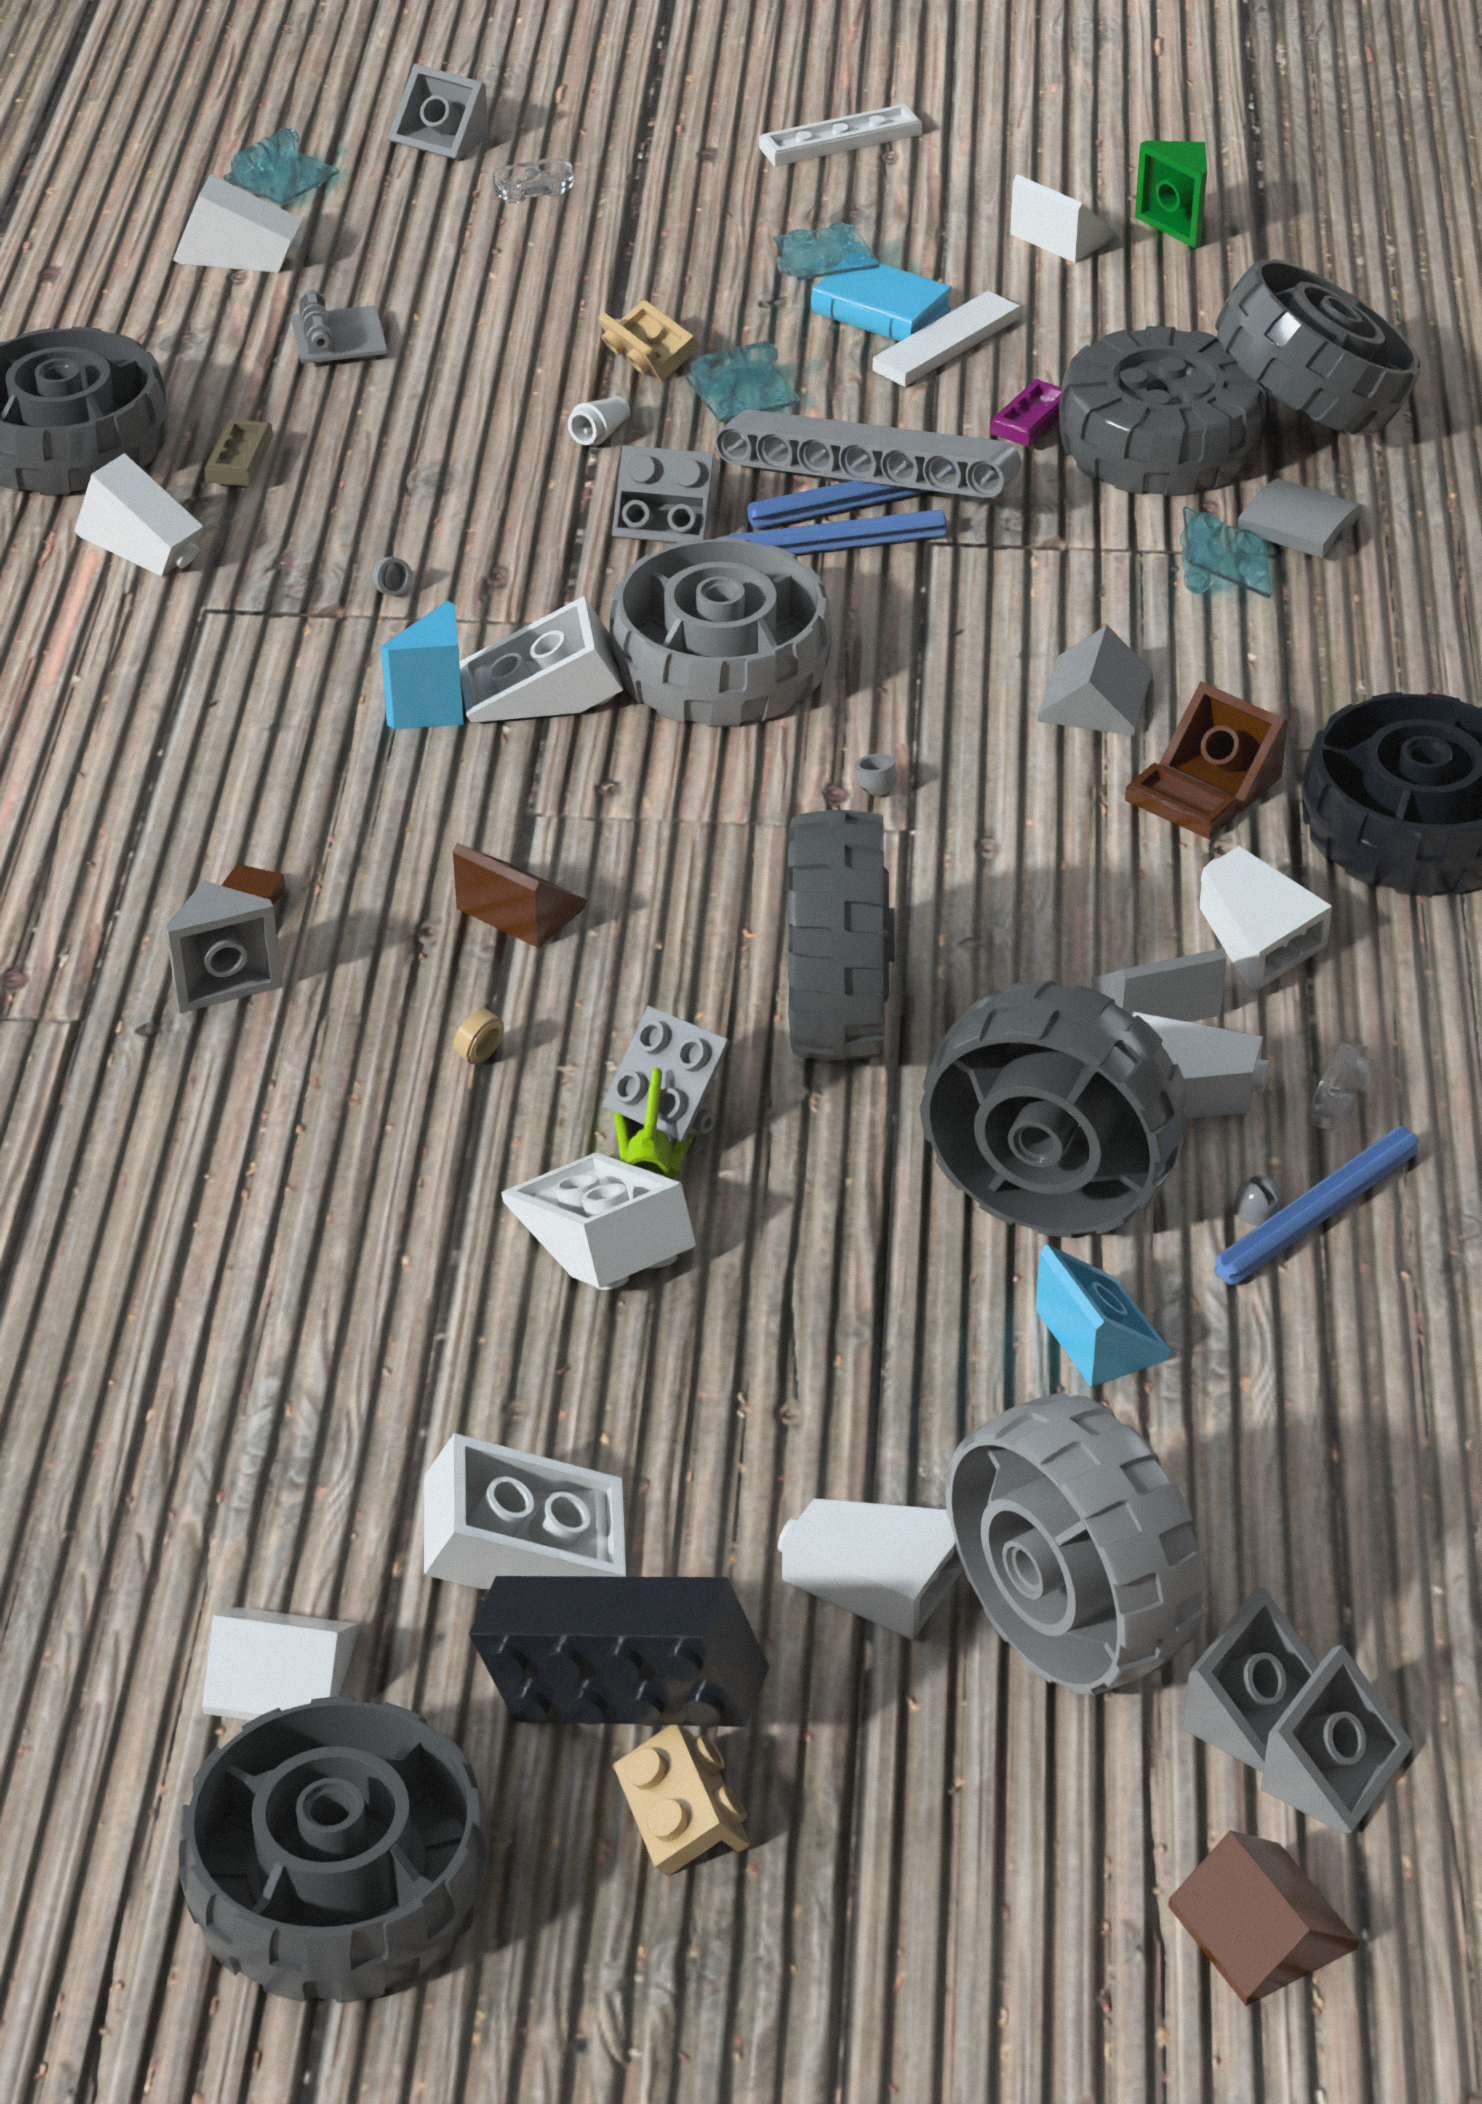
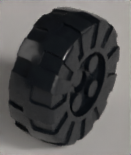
[1302,692,1482,896]

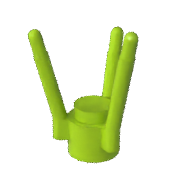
[613,1068,695,1178]

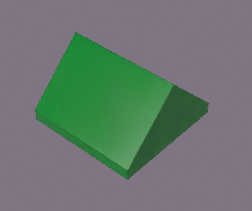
[1135,141,1207,249]

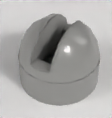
[370,557,412,596]
[855,754,897,796]
[1235,1175,1281,1226]

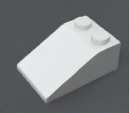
[459,596,623,723]
[501,1152,696,1290]
[424,1433,626,1589]

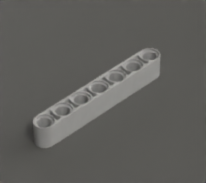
[715,410,1021,498]

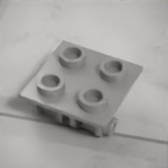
[291,290,388,364]
[602,1006,731,1142]

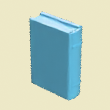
[811,254,951,342]

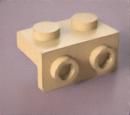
[597,299,700,382]
[613,1725,751,1876]

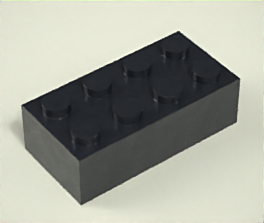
[469,1576,770,1728]

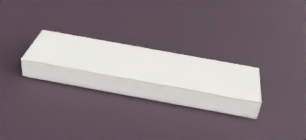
[759,104,922,167]
[873,290,1020,387]

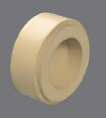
[453,1008,504,1064]

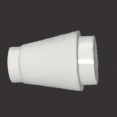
[568,396,630,446]

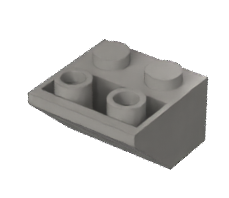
[612,445,720,543]

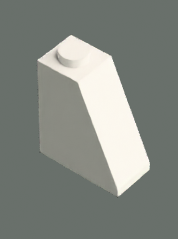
[173,174,303,273]
[74,453,204,576]
[1199,846,1332,992]
[1132,1012,1270,1118]
[778,1498,963,1640]

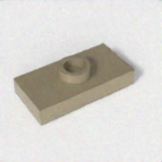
[204,419,273,487]

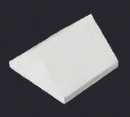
[1010,175,1116,263]
[202,1607,359,1721]

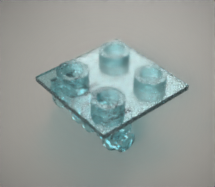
[223,128,339,206]
[773,223,880,281]
[686,341,801,423]
[1180,506,1272,599]

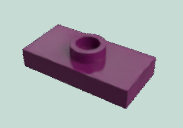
[990,379,1061,447]

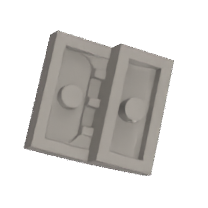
[1238,478,1362,558]

